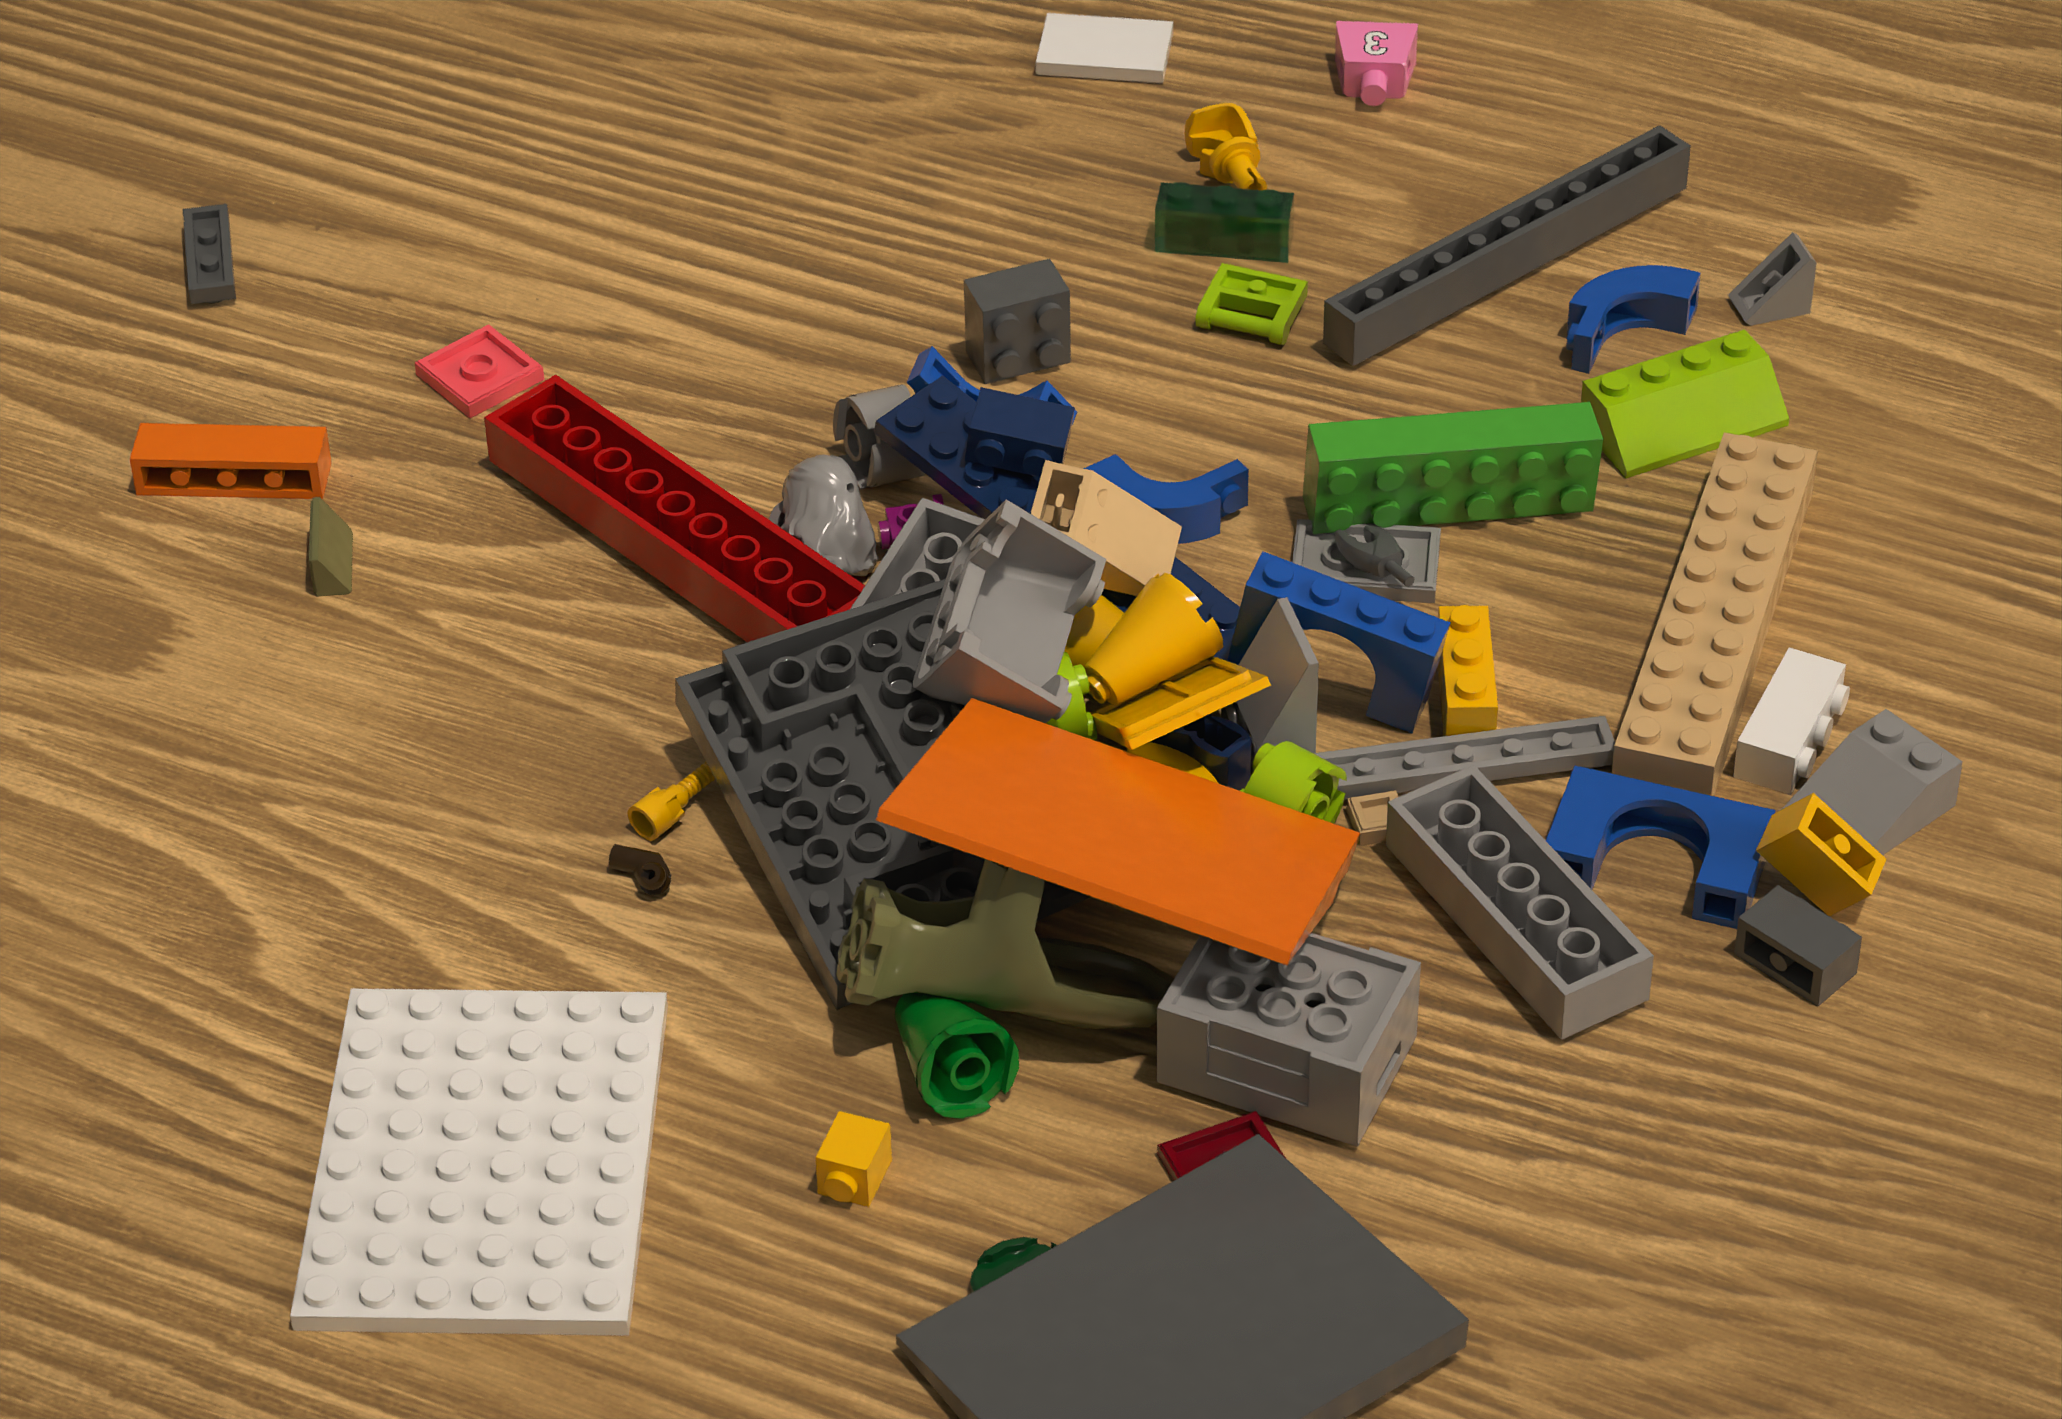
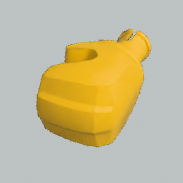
[1184,103,1267,201]

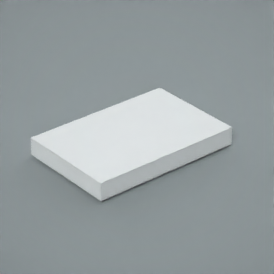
[1036,13,1173,84]

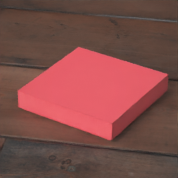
[415,324,544,419]

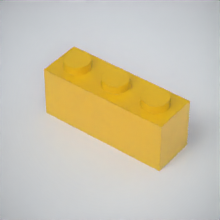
[1438,605,1498,736]

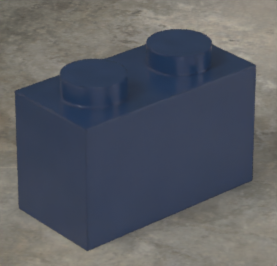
[965,387,1075,477]

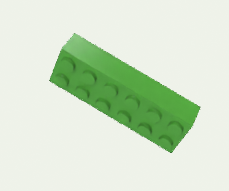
[1302,402,1603,534]

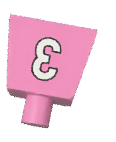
[1335,21,1418,106]

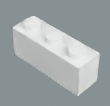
[1733,647,1850,795]

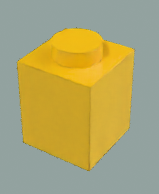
[815,1111,892,1207]

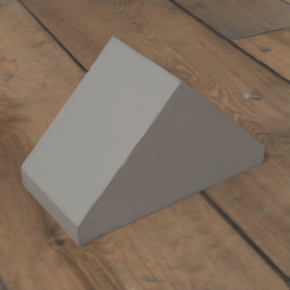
[1728,232,1817,326]

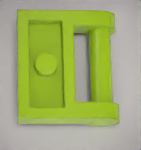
[1195,263,1308,345]

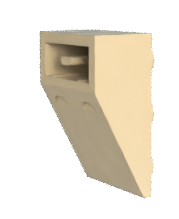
[1031,460,1182,596]

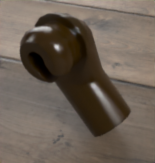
[609,844,672,895]

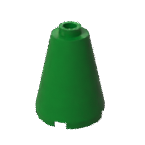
[895,992,1019,1119]

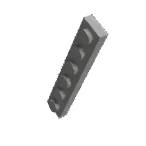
[1314,716,1615,800]

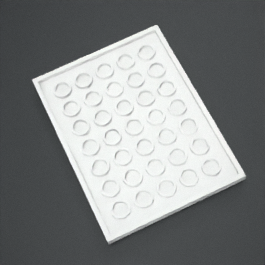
[290,989,668,1336]

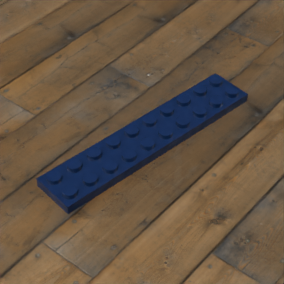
[874,375,1240,661]

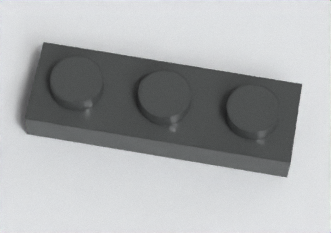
[183,204,236,304]

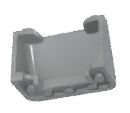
[913,499,1106,723]

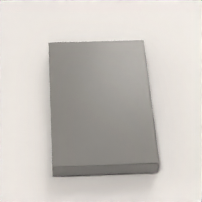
[1292,519,1441,603]

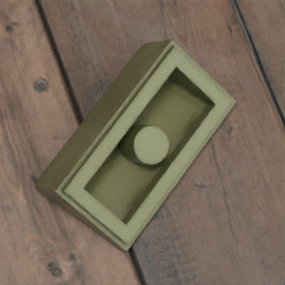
[309,497,353,597]

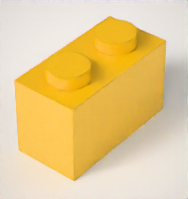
[1756,793,1886,917]

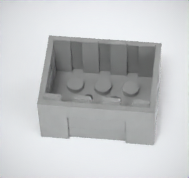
[1157,933,1421,1147]

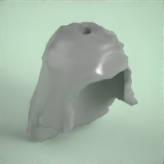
[780,455,878,576]

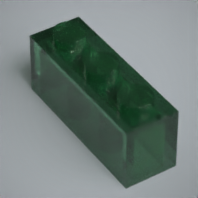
[1155,182,1294,263]

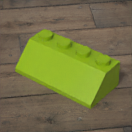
[1581,329,1789,479]

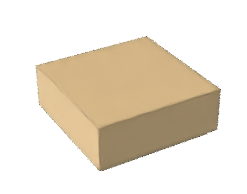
[1346,790,1399,846]

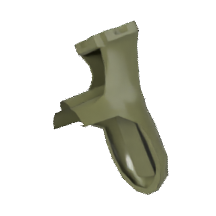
[836,859,1174,1029]

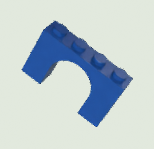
[1227,551,1450,733]
[1546,765,1775,929]

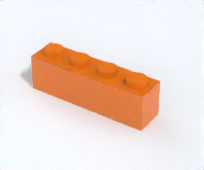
[130,423,332,499]

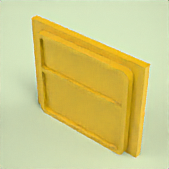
[1091,657,1271,750]

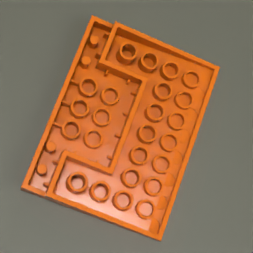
[876,698,1360,965]

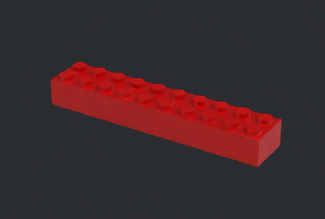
[484,375,865,642]

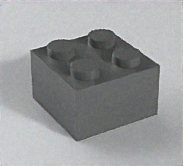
[964,259,1071,384]

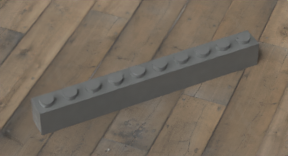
[1323,125,1691,366]

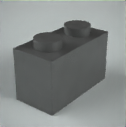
[1734,885,1862,1007]

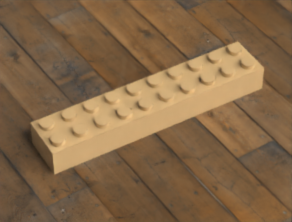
[1612,432,1818,796]

